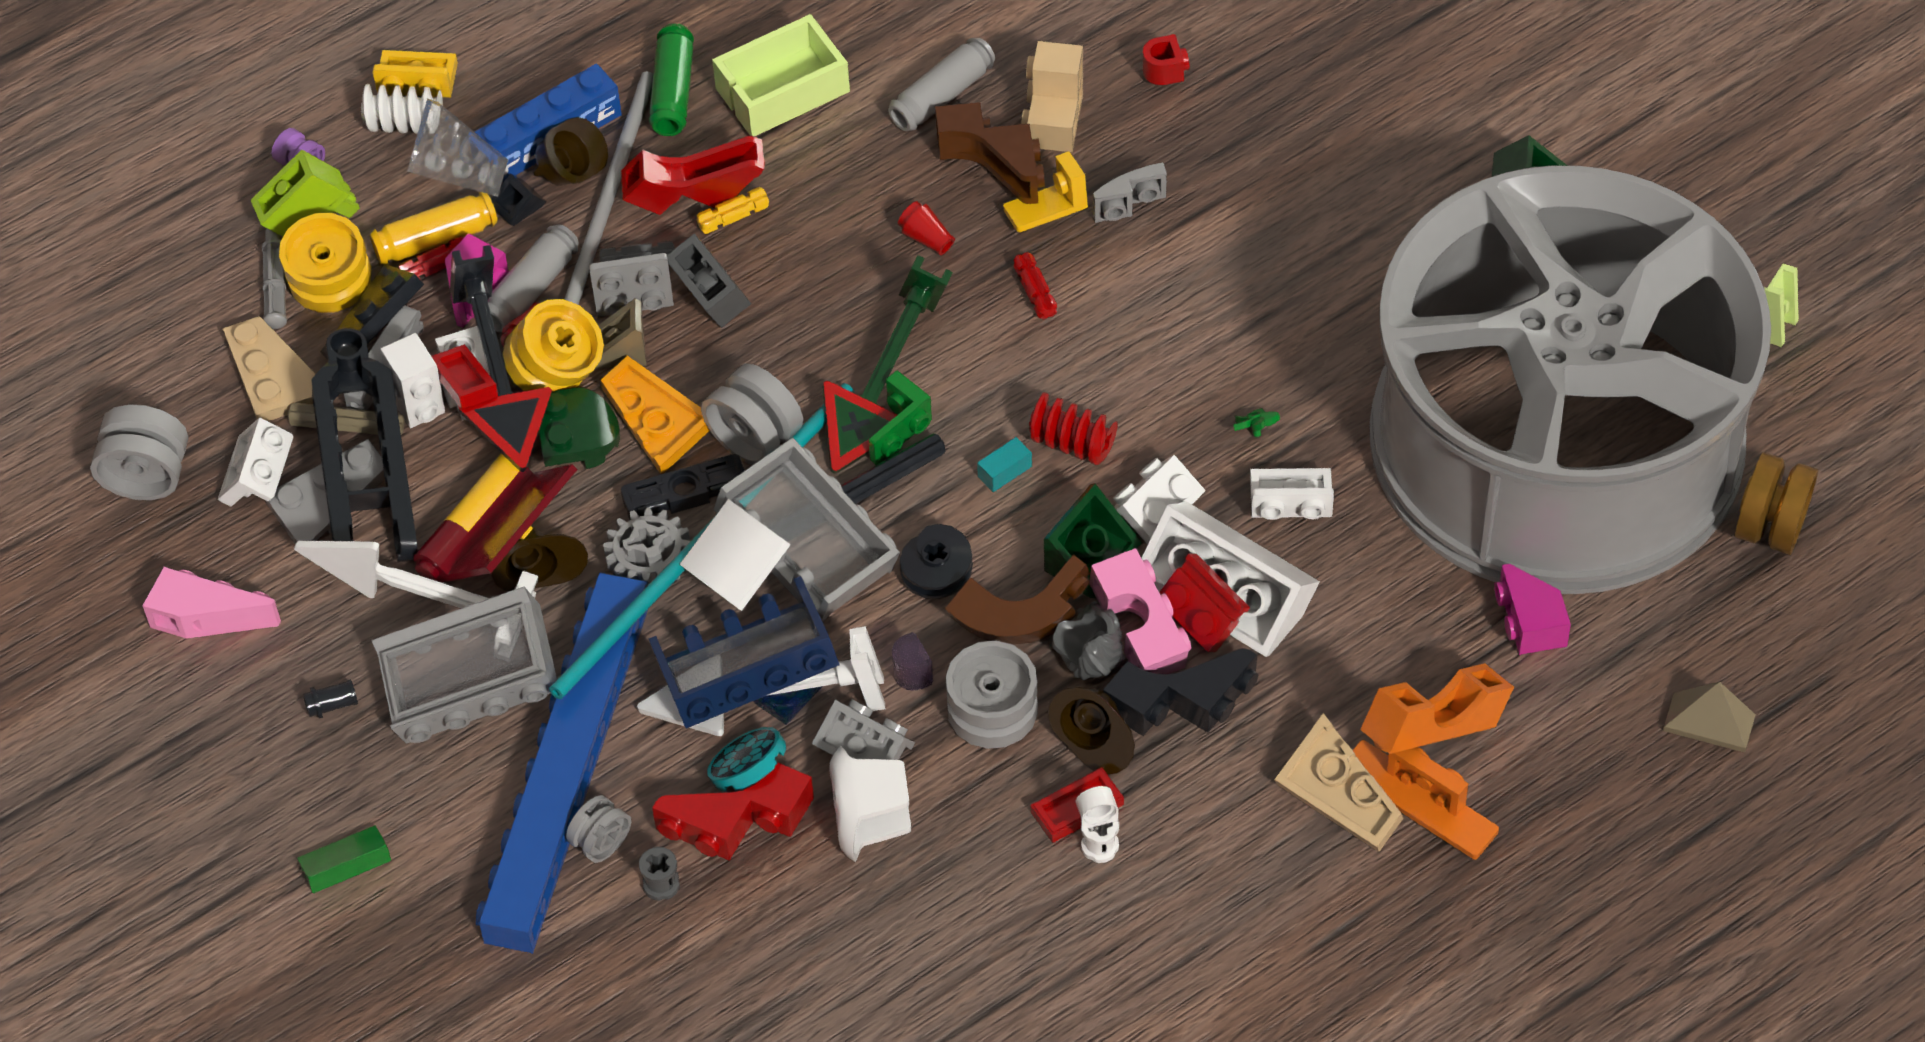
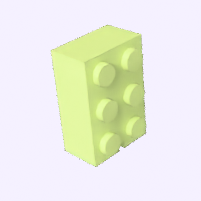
[712,14,850,137]

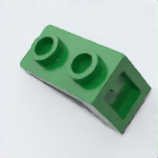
[869,370,932,465]

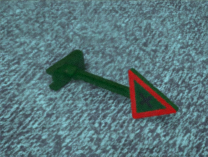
[822,255,953,473]

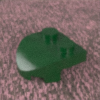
[539,388,620,469]

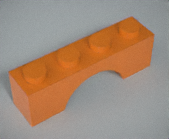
[1360,663,1514,754]

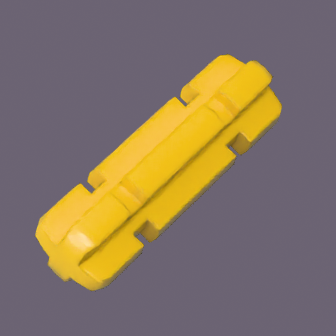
[696,187,769,234]

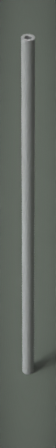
[564,71,653,305]

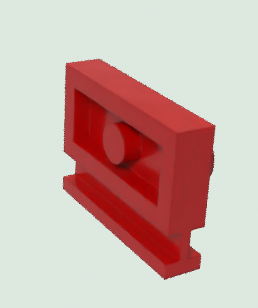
[1159,553,1250,653]

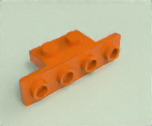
[1353,740,1499,859]

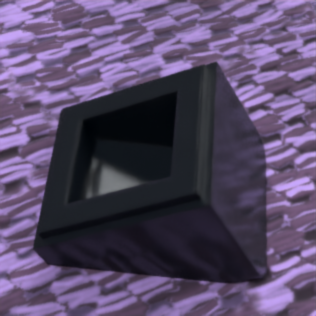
[491,173,547,226]

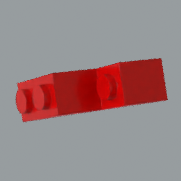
[621,136,765,215]
[652,762,814,861]

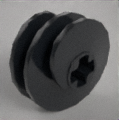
[900,524,973,599]

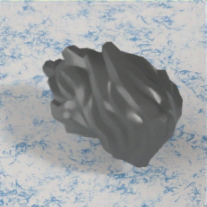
[1052,601,1126,680]

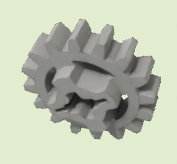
[603,508,690,586]

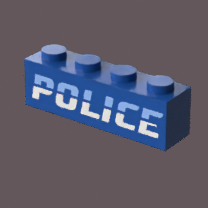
[470,63,622,186]

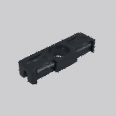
[621,454,745,520]

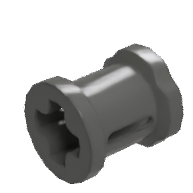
[639,847,680,901]

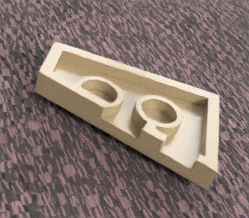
[223,316,315,421]
[1274,713,1403,852]

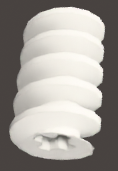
[361,84,443,135]

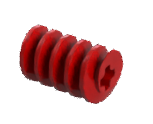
[1029,392,1118,465]

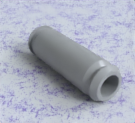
[888,37,995,131]
[487,224,579,332]

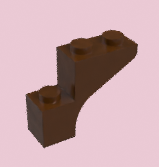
[935,102,1045,204]

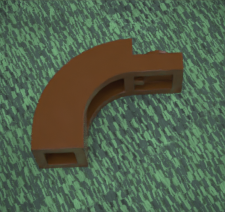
[945,554,1090,645]

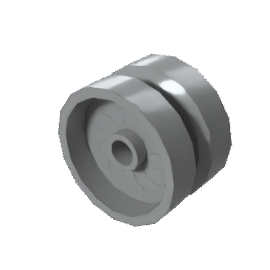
[701,363,804,465]
[90,404,189,500]
[946,641,1038,749]

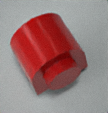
[1142,34,1190,85]

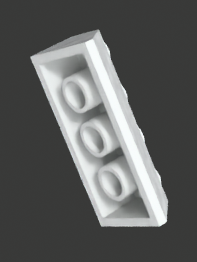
[1141,502,1320,657]

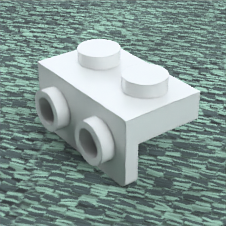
[1113,455,1206,545]
[1250,468,1334,520]

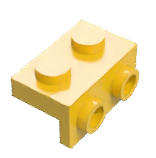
[373,50,458,98]

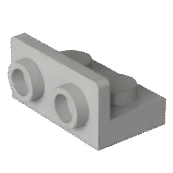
[812,699,915,760]

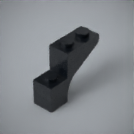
[1103,648,1259,736]

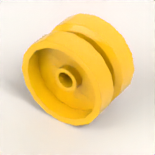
[279,213,371,313]
[503,299,604,391]

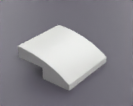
[680,499,791,611]

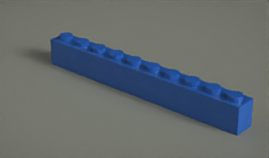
[476,573,648,953]

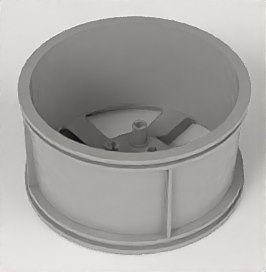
[1369,166,1771,594]

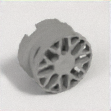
[566,795,632,863]

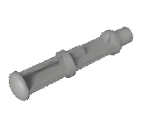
[262,229,287,329]

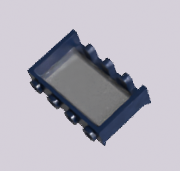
[649,576,840,729]

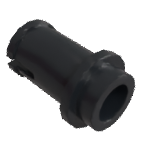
[303,679,358,719]

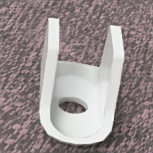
[829,746,911,862]

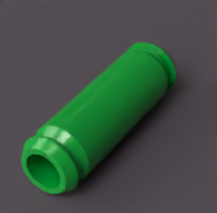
[649,23,694,136]

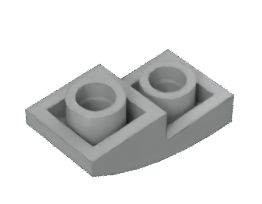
[1093,162,1167,223]

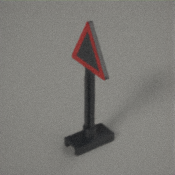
[450,245,552,472]

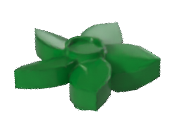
[1233,408,1280,437]

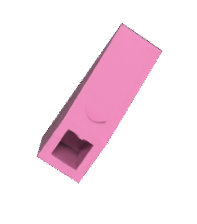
[143,567,281,639]

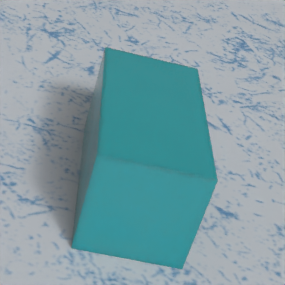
[977,437,1032,492]

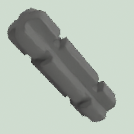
[600,241,675,264]

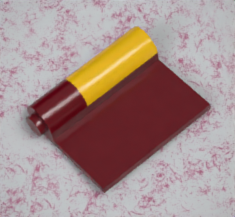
[414,453,578,582]

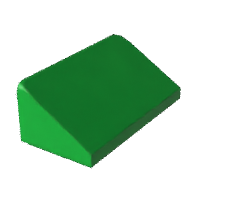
[297,825,391,894]

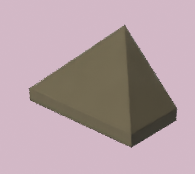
[595,298,647,369]
[1663,682,1756,753]

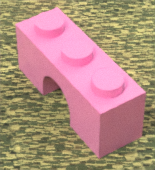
[1089,548,1191,674]

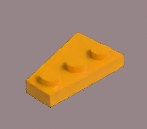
[601,355,710,475]

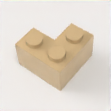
[1021,41,1083,152]

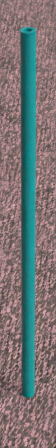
[549,383,854,699]

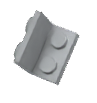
[589,253,674,317]

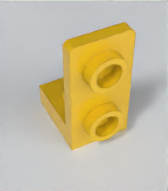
[1003,151,1088,232]

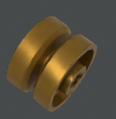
[1735,452,1818,555]

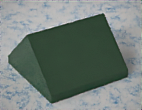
[1044,483,1142,598]

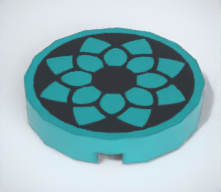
[707,727,786,792]

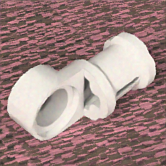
[1076,786,1119,863]

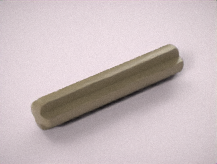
[288,403,405,436]

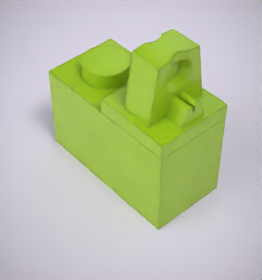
[251,150,360,237]

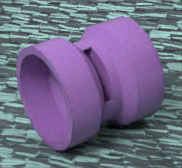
[272,128,325,166]

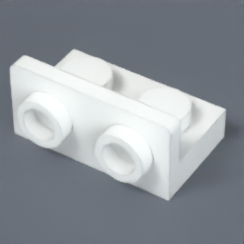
[217,417,293,507]

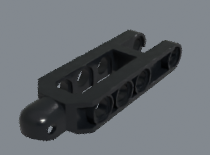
[311,328,418,562]

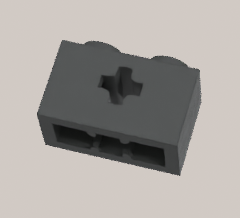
[667,233,752,328]

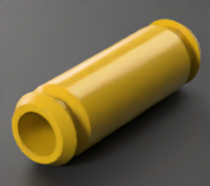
[370,192,498,265]

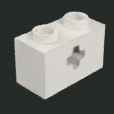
[380,333,445,428]

